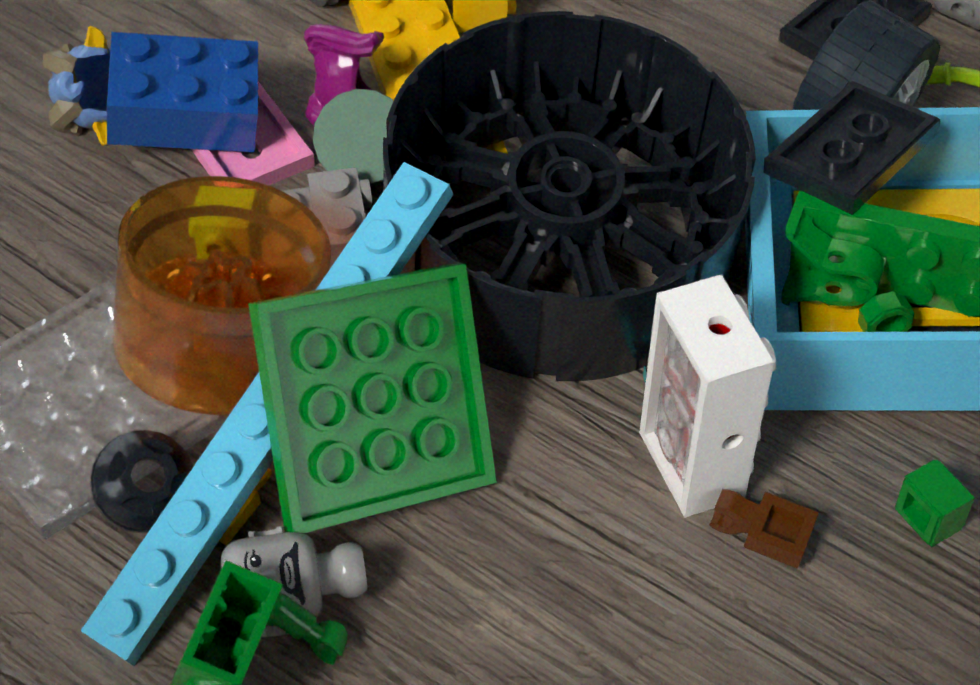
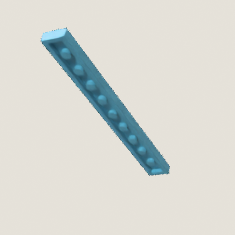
[81,162,453,666]

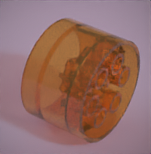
[113,176,331,415]

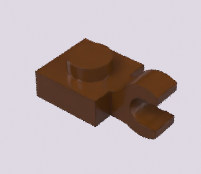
[709,489,819,569]

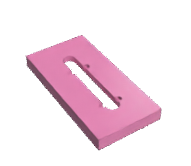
[191,82,315,189]

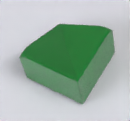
[895,460,975,548]

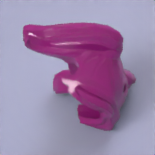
[304,24,384,126]

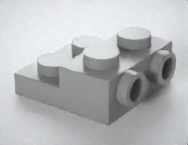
[260,167,372,280]

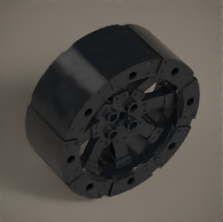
[383,11,756,381]

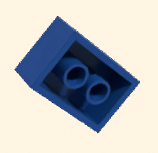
[107,32,258,152]

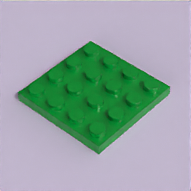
[248,263,497,534]

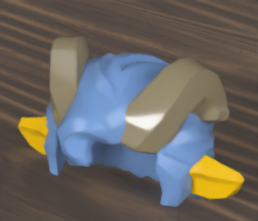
[42,26,110,146]

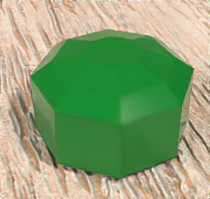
[858,291,914,332]

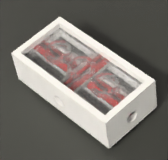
[639,274,776,518]

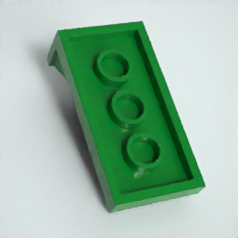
[781,190,980,317]

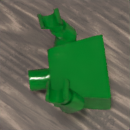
[170,560,348,685]

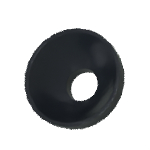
[90,430,193,533]

